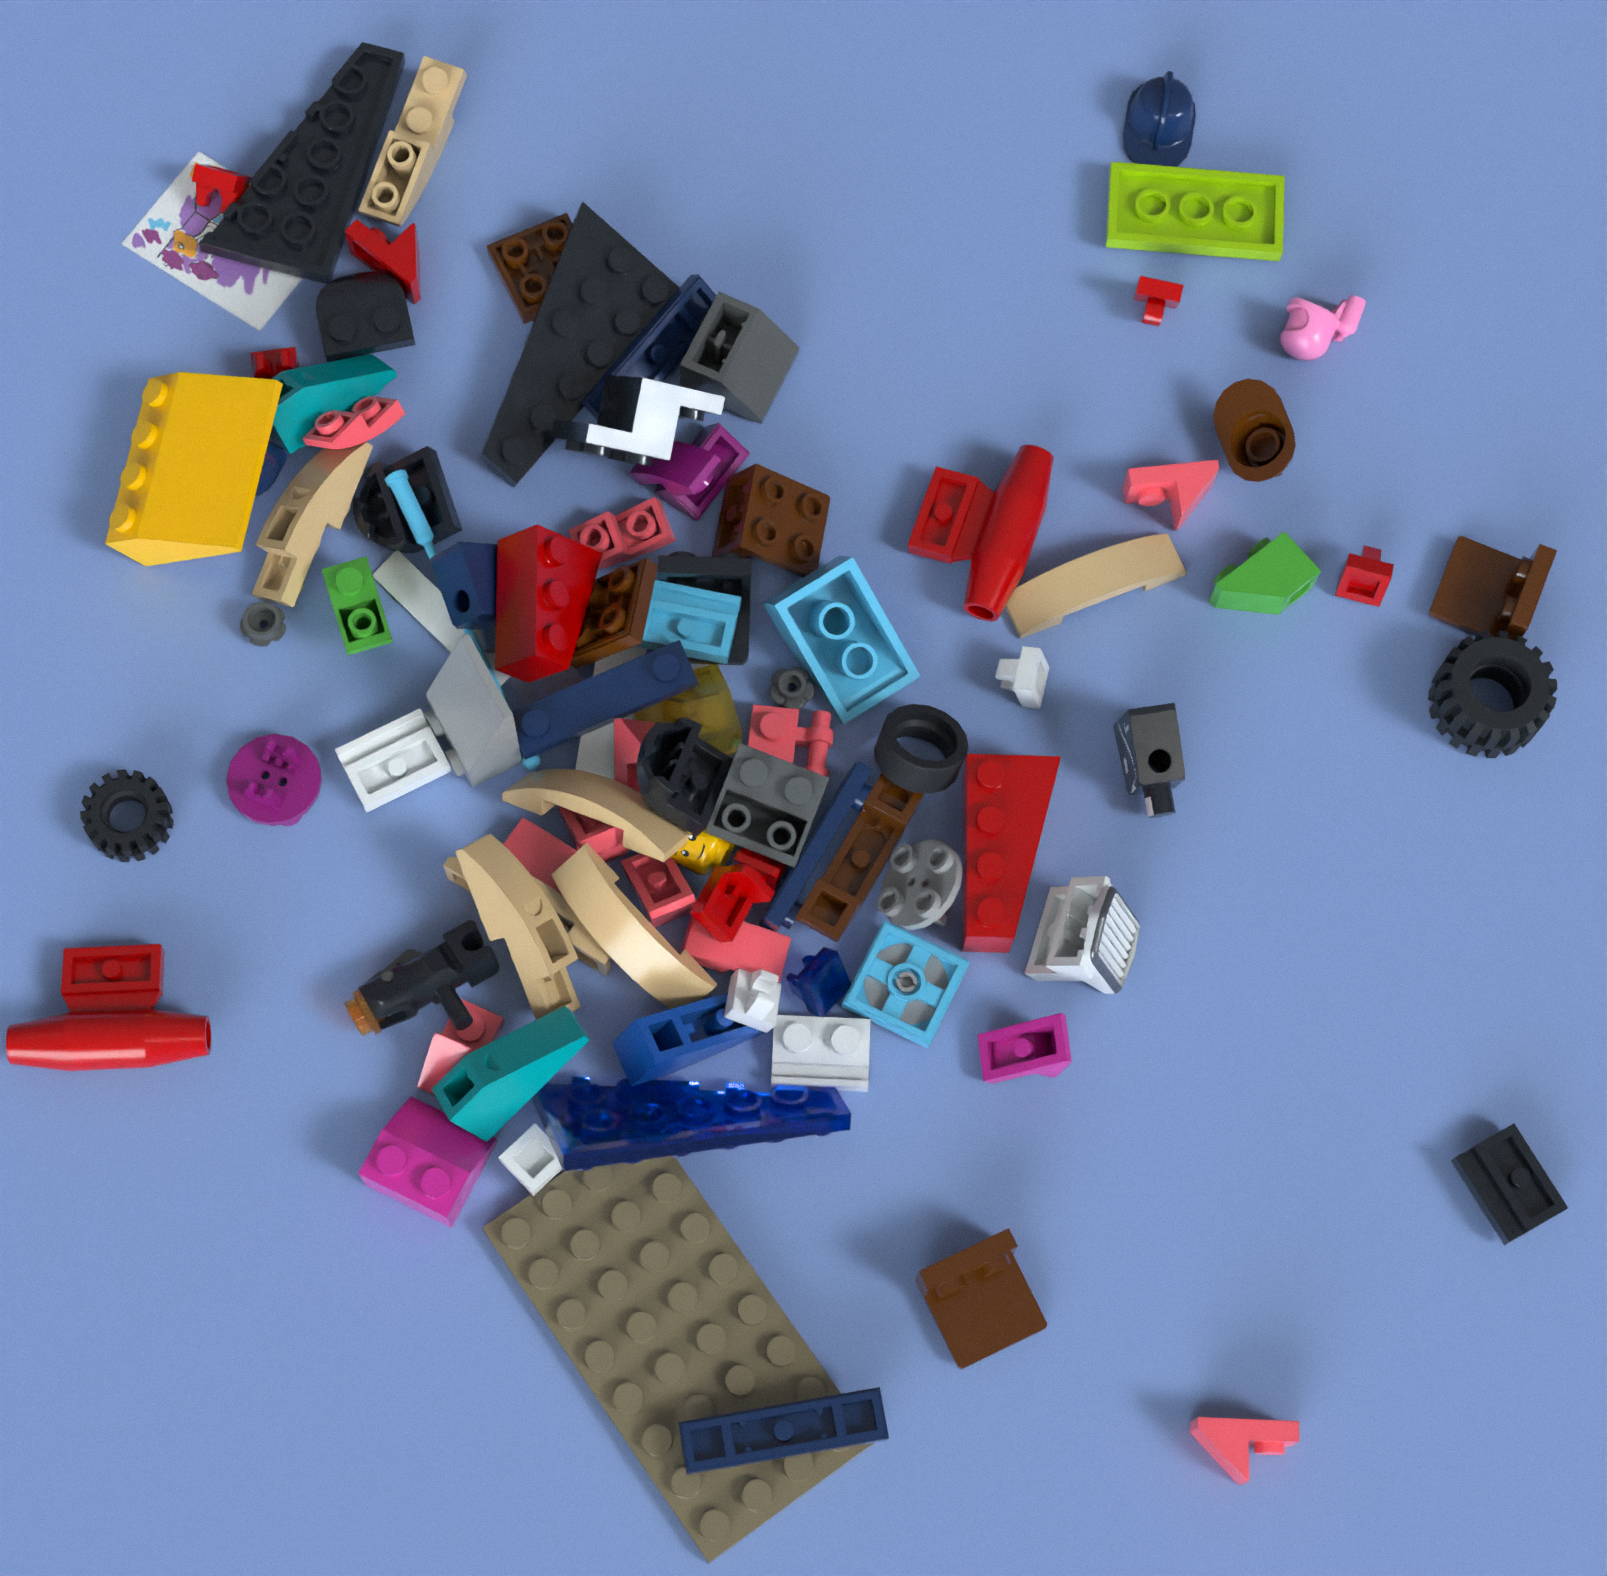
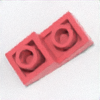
[302,396,405,450]
[568,497,676,569]
[503,817,577,896]
[681,915,791,983]

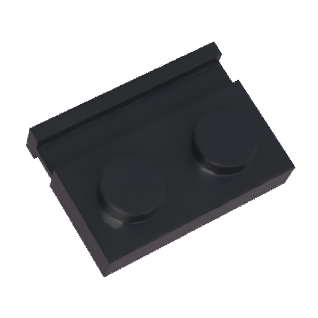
[1451,1124,1568,1246]

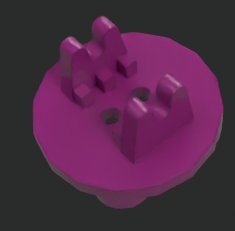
[226,734,322,826]

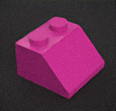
[358,1096,498,1228]

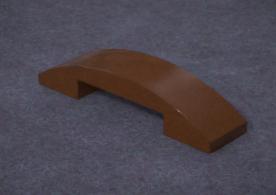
[795,773,925,942]

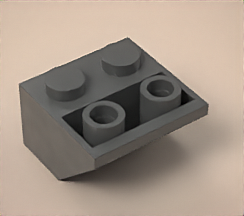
[680,292,799,424]
[705,743,829,868]

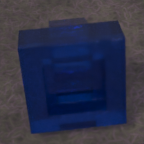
[786,947,851,1018]

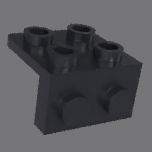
[658,551,752,665]

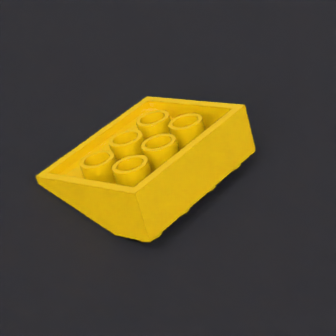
[105,372,283,567]

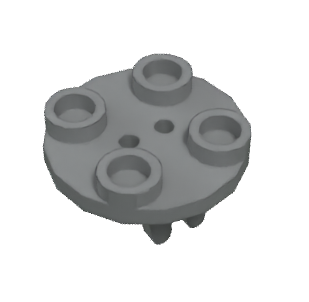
[877,839,963,930]

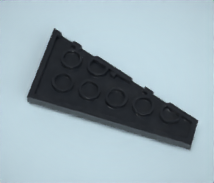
[199,42,405,284]
[479,202,680,487]

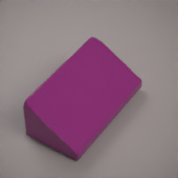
[654,423,750,521]

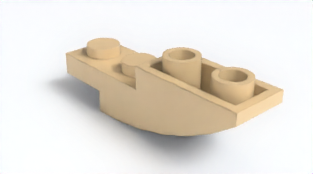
[358,56,467,227]
[251,442,373,608]
[455,834,581,1020]

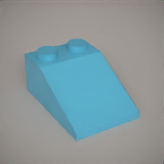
[762,556,921,725]

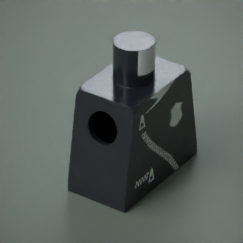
[1113,703,1185,818]

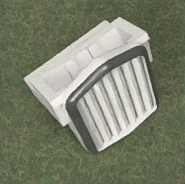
[1025,876,1140,994]

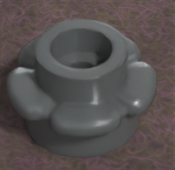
[240,602,286,647]
[769,667,815,709]

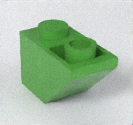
[1209,531,1321,615]
[321,556,393,655]

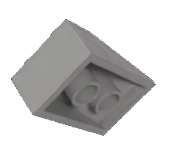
[424,634,522,787]

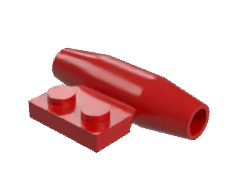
[907,445,1054,621]
[6,944,212,1071]

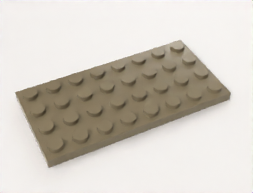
[482,1116,874,1564]

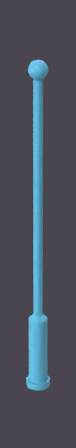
[385,470,540,771]

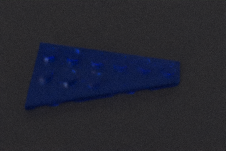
[531,1076,851,1171]

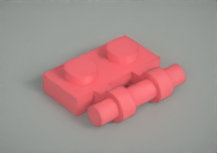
[748,704,834,804]

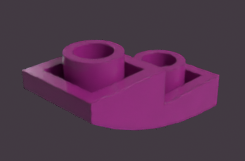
[629,441,721,496]

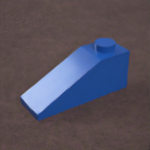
[612,992,765,1086]

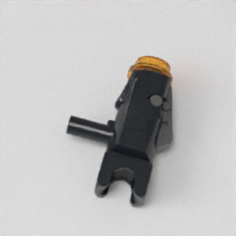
[344,920,500,1037]

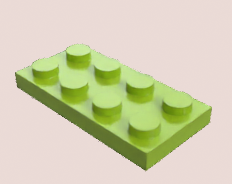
[1105,162,1285,261]

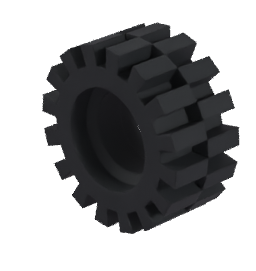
[80,769,174,862]

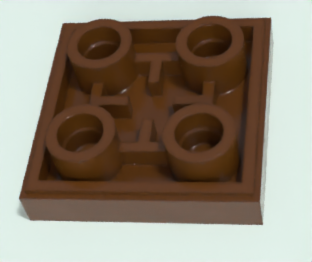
[487,213,573,324]
[570,558,658,669]

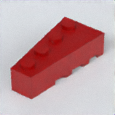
[962,754,1061,953]

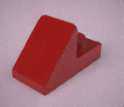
[345,219,421,304]

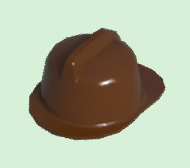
[1213,378,1296,482]

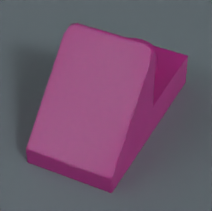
[977,1013,1072,1084]

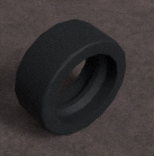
[874,704,969,794]

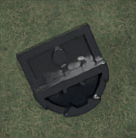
[316,271,415,362]
[353,446,462,553]
[637,718,733,837]

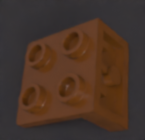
[712,463,830,578]
[1428,536,1557,641]
[915,1228,1047,1369]

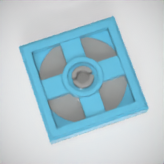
[842,920,970,1049]

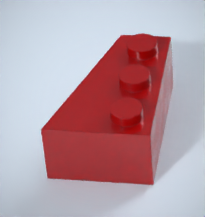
[495,524,603,683]

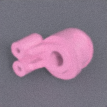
[1280,295,1366,361]

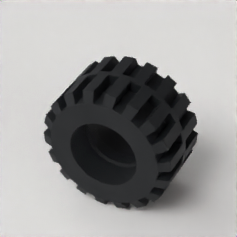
[1428,631,1558,758]

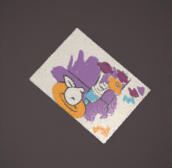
[121,151,302,331]

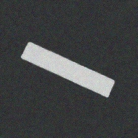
[373,551,510,686]

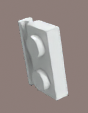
[335,708,452,813]
[771,1015,870,1092]

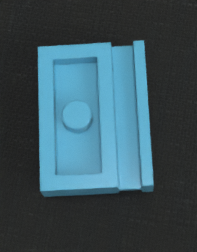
[636,580,741,665]

